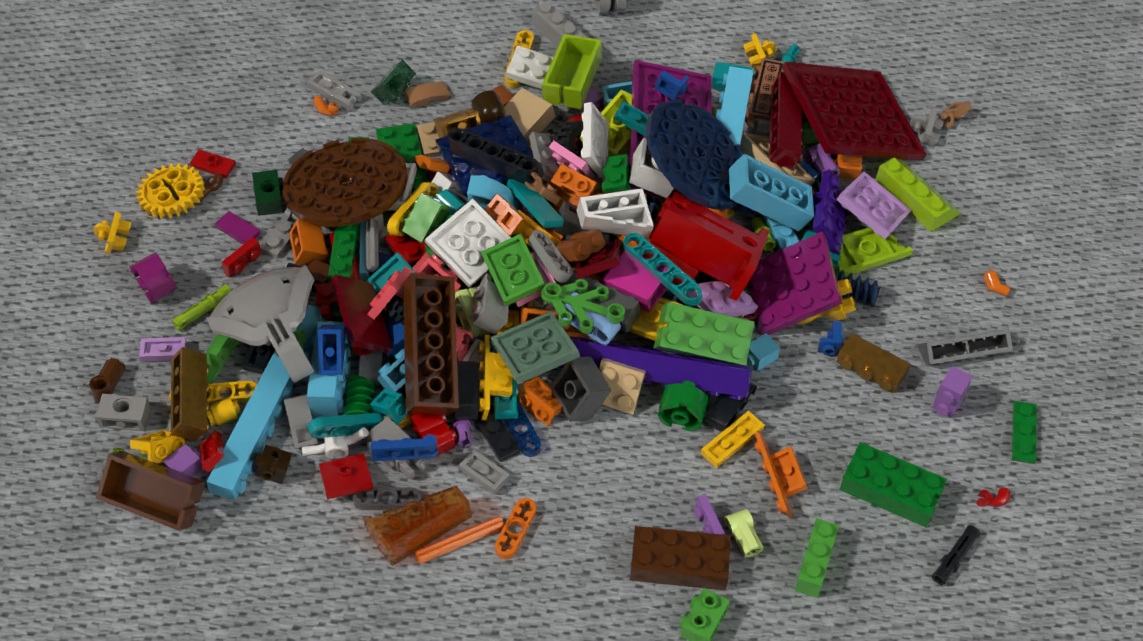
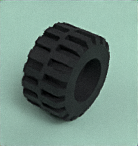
[550,120,592,170]

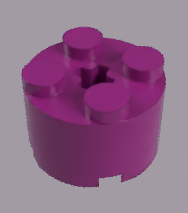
[129,252,178,304]

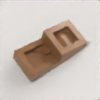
[404,82,450,107]

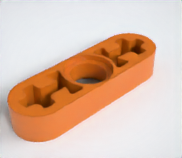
[495,498,536,559]

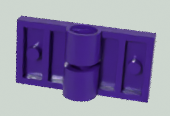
[812,169,848,255]

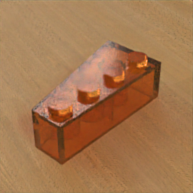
[363,486,472,566]

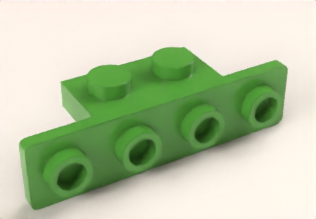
[205,312,239,384]

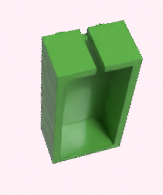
[654,302,754,366]

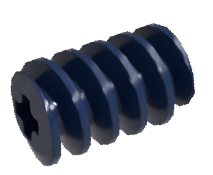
[837,270,881,307]

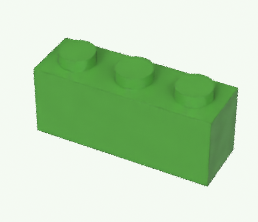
[794,518,839,598]

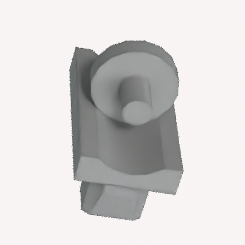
[910,108,943,146]

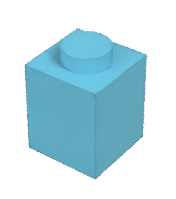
[747,333,780,371]

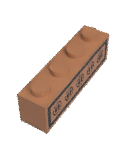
[745,58,785,126]

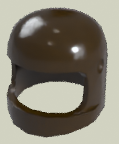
[471,90,506,127]

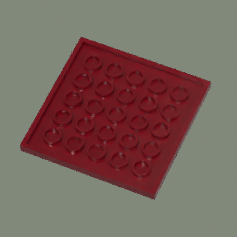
[782,62,927,160]

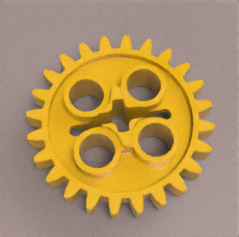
[136,163,205,219]

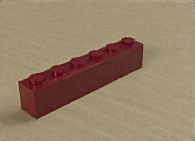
[769,71,803,170]

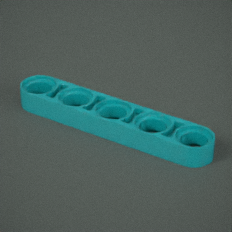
[623,232,703,306]

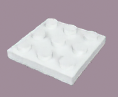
[425,199,511,288]

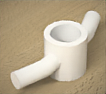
[302,428,369,459]

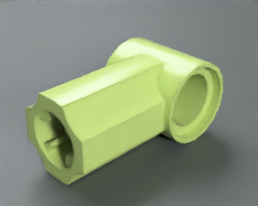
[724,509,764,558]

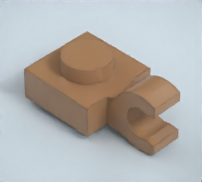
[938,101,972,128]
[525,172,561,205]

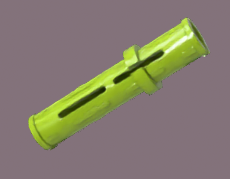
[171,284,232,331]

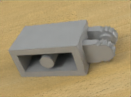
[472,273,509,335]
[367,417,426,479]

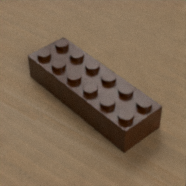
[403,273,459,415]

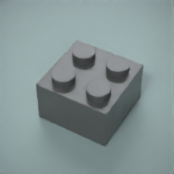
[550,356,612,422]

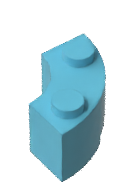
[467,175,519,215]

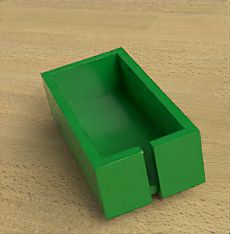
[839,442,947,528]

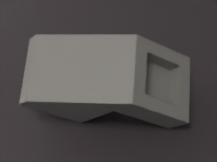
[284,394,318,449]

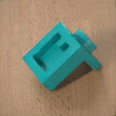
[370,389,409,425]

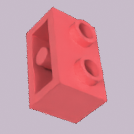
[413,252,461,292]

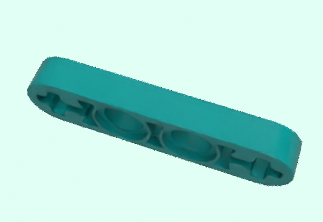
[307,413,385,438]

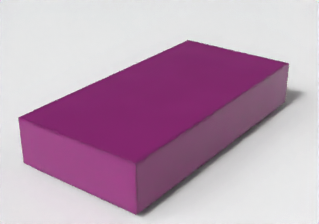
[215,211,261,244]

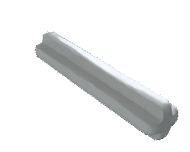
[365,218,379,273]

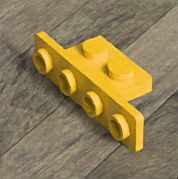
[478,334,512,420]

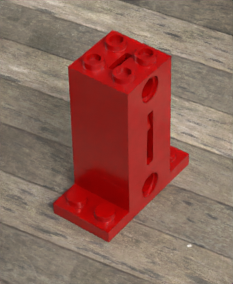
[649,191,769,301]

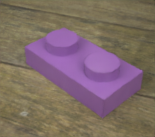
[694,494,725,535]

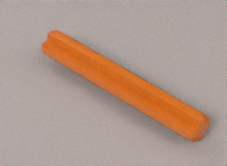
[415,516,504,564]

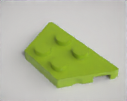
[838,227,913,276]

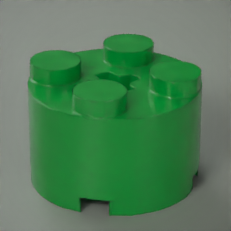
[658,381,709,431]

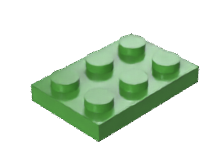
[481,234,545,306]

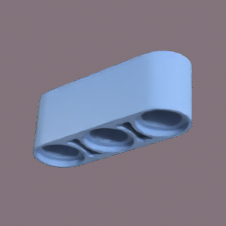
[556,292,621,345]

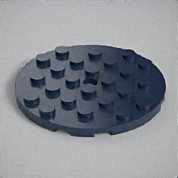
[645,99,744,210]

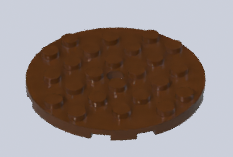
[283,138,408,227]

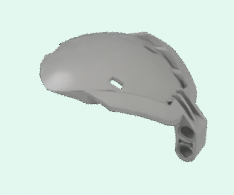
[206,265,314,383]

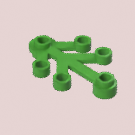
[541,279,625,334]

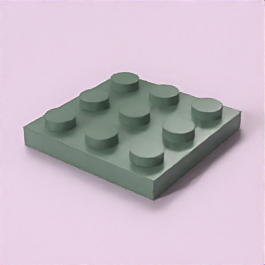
[490,311,580,384]

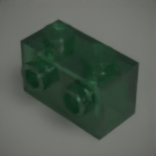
[371,59,416,105]

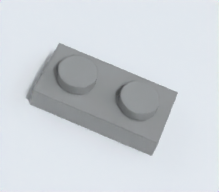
[459,450,510,494]

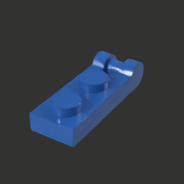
[371,434,438,461]

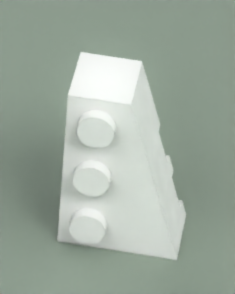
[577,188,654,238]

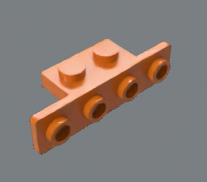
[754,432,808,519]

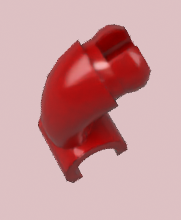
[976,487,1011,507]

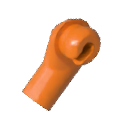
[313,96,339,116]
[984,270,1011,297]

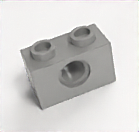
[95,393,151,431]

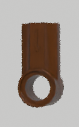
[89,358,126,403]

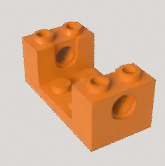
[534,164,603,241]

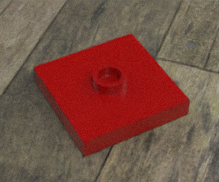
[319,453,374,499]

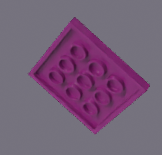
[749,232,843,335]

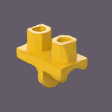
[743,33,777,69]
[93,212,131,253]

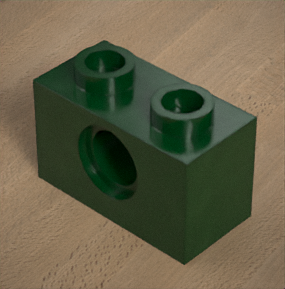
[252,170,286,216]

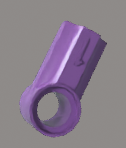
[804,144,840,176]

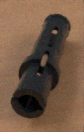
[932,525,980,585]

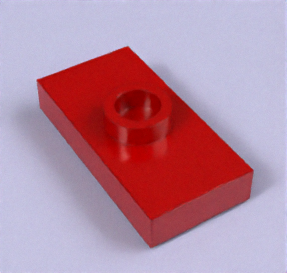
[189,150,236,178]
[200,430,224,472]

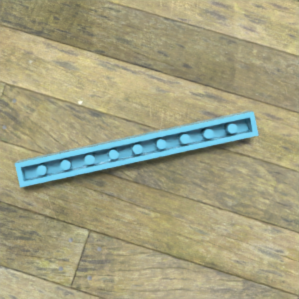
[206,304,328,500]

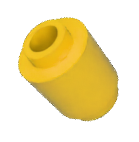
[207,397,241,426]

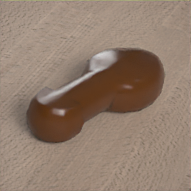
[195,174,223,204]

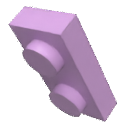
[139,337,187,362]

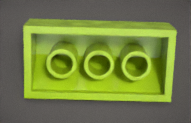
[875,158,961,232]

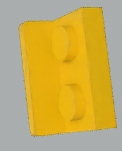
[130,430,185,464]

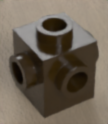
[254,445,293,484]

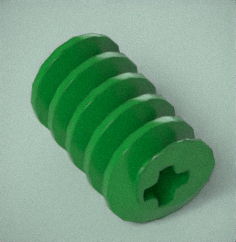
[343,375,375,415]

